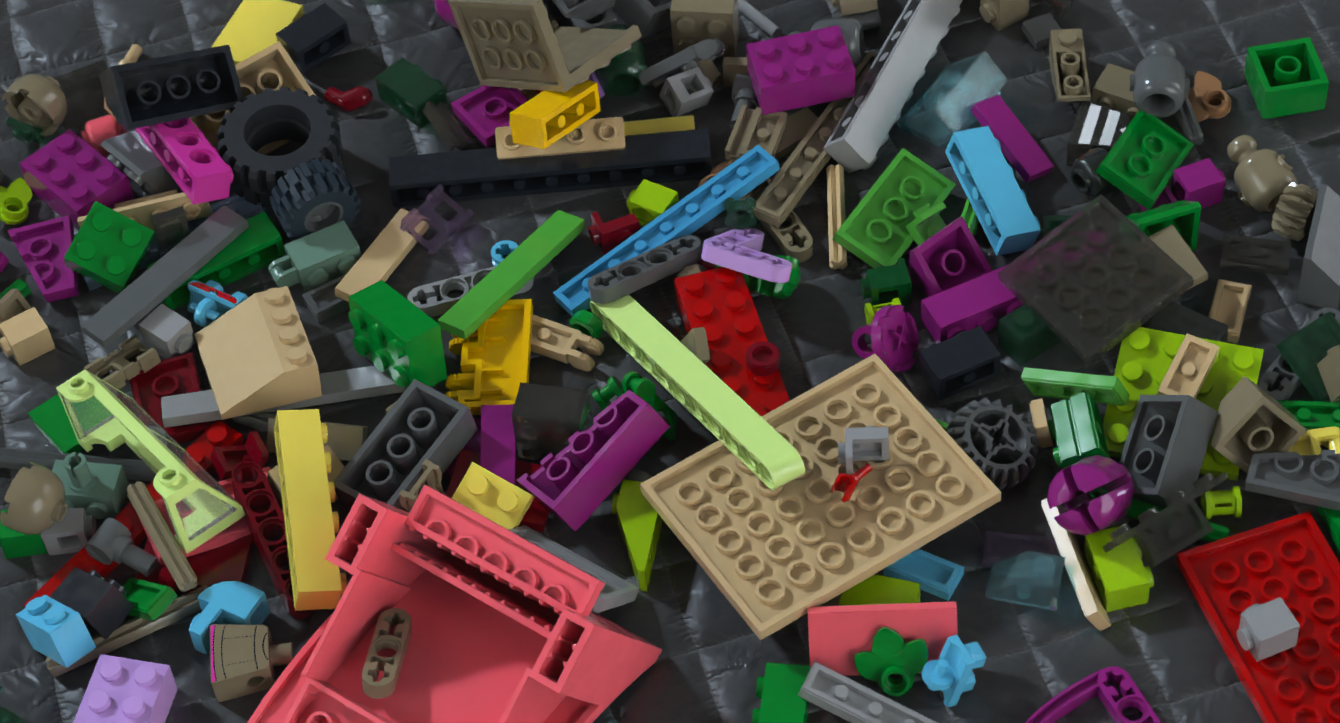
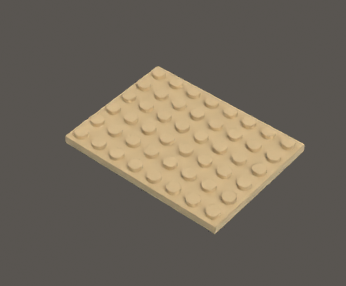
[640,354,1001,641]

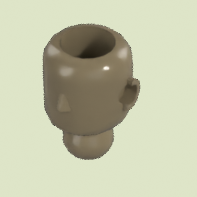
[1227,135,1298,213]

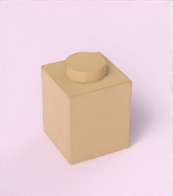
[0,307,55,366]

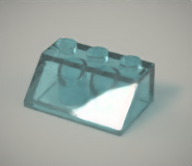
[896,51,1008,146]

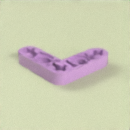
[701,227,792,283]

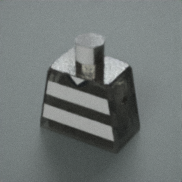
[1066,101,1131,166]

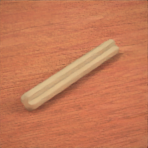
[826,164,847,270]

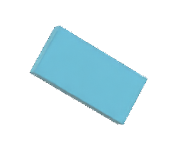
[883,548,964,601]

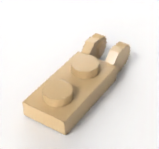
[531,314,605,372]

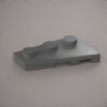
[1245,450,1340,511]

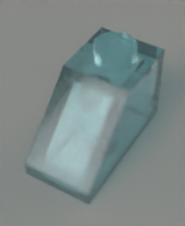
[985,551,1065,611]

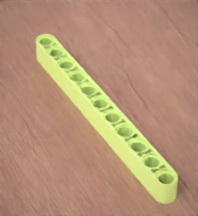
[590,294,805,490]

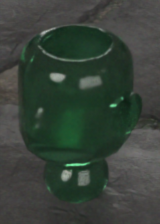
[595,24,649,98]

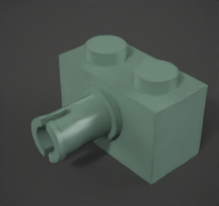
[52,452,129,519]

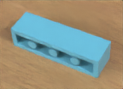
[945,126,1041,256]

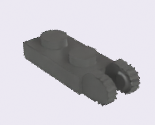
[638,38,726,88]

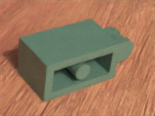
[268,220,361,292]

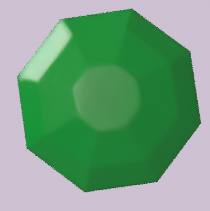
[569,309,603,339]

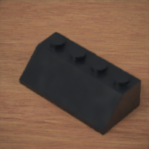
[99,44,244,131]

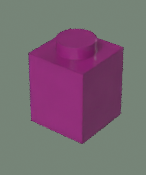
[1171,158,1226,209]

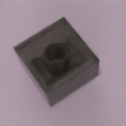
[511,383,593,461]

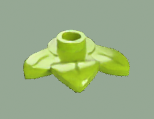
[0,178,32,225]

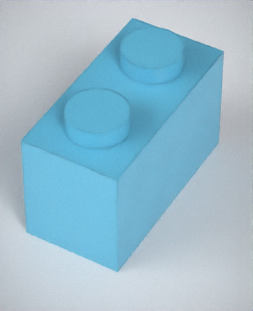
[16,595,96,668]

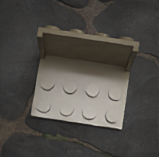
[448,0,642,92]

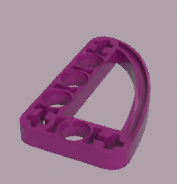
[1025,666,1161,723]

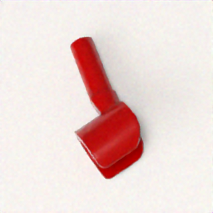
[830,464,872,502]

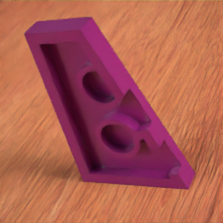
[7,215,79,303]

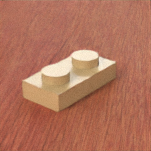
[1158,333,1219,399]

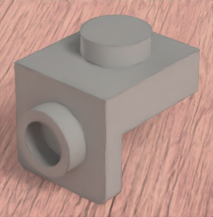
[838,426,889,475]

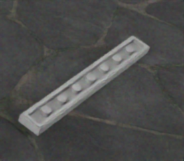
[161,366,435,428]

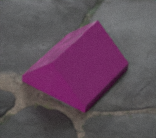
[910,217,992,297]

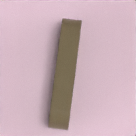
[362,608,412,699]

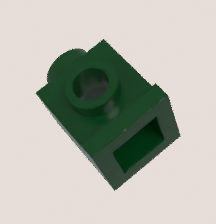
[860,258,912,306]

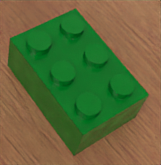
[348,280,447,389]

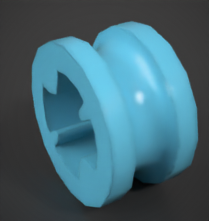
[491,240,518,266]

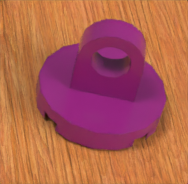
[852,305,919,373]

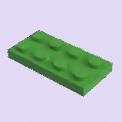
[832,148,956,268]

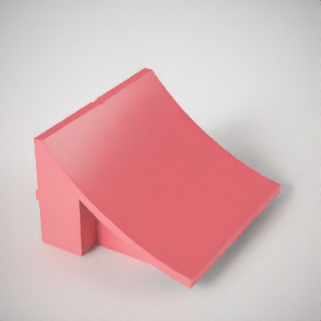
[247,484,663,723]

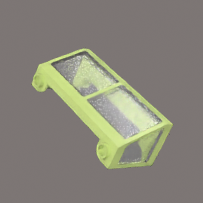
[56,370,245,554]

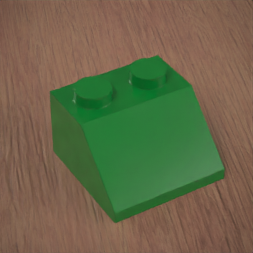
[1119,200,1201,251]

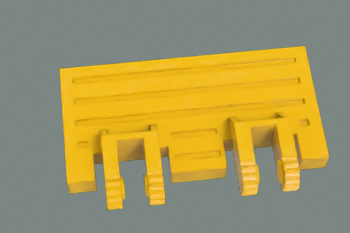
[445,299,533,415]

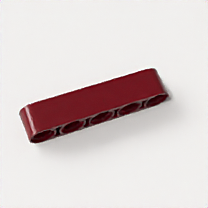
[231,461,316,620]

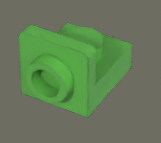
[906,202,946,245]

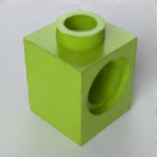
[627,179,679,227]

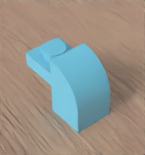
[188,581,271,655]

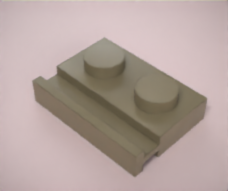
[725,105,787,160]

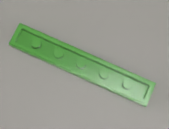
[438,210,586,340]

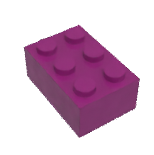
[746,25,856,115]
[19,129,135,231]

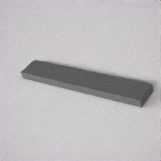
[81,205,249,349]

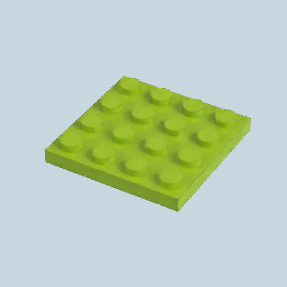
[1103,324,1264,481]

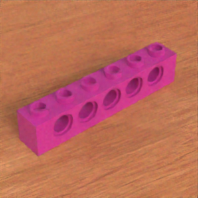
[135,118,234,205]

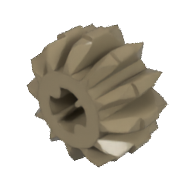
[1271,182,1318,241]

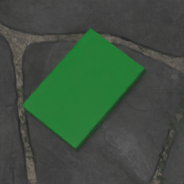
[1095,110,1195,210]

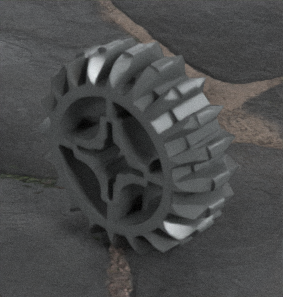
[947,397,1039,490]

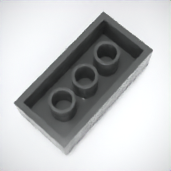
[333,379,478,511]

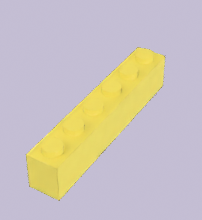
[274,409,347,611]

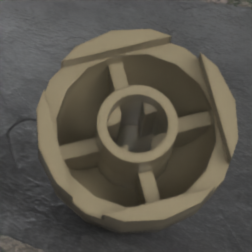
[2,74,67,136]
[0,461,68,535]

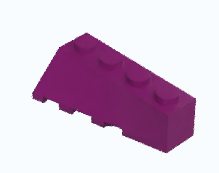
[516,390,670,532]

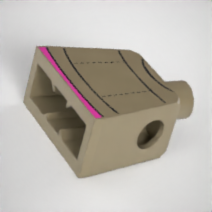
[210,624,295,702]

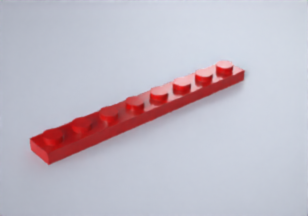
[23,420,245,608]

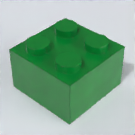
[1244,37,1329,120]
[64,201,155,293]

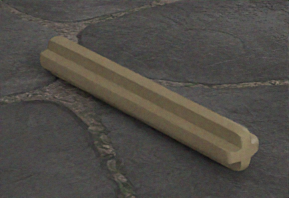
[127,481,197,592]

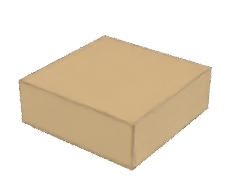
[1029,398,1053,448]

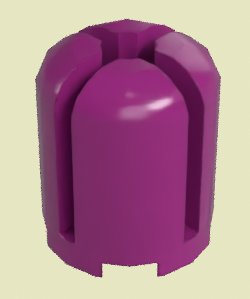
[1047,455,1135,536]

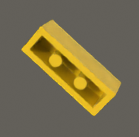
[509,80,601,149]

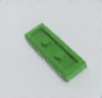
[1020,367,1130,406]

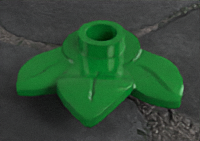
[855,627,928,696]

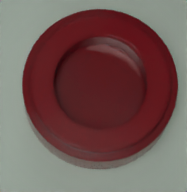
[746,341,781,376]

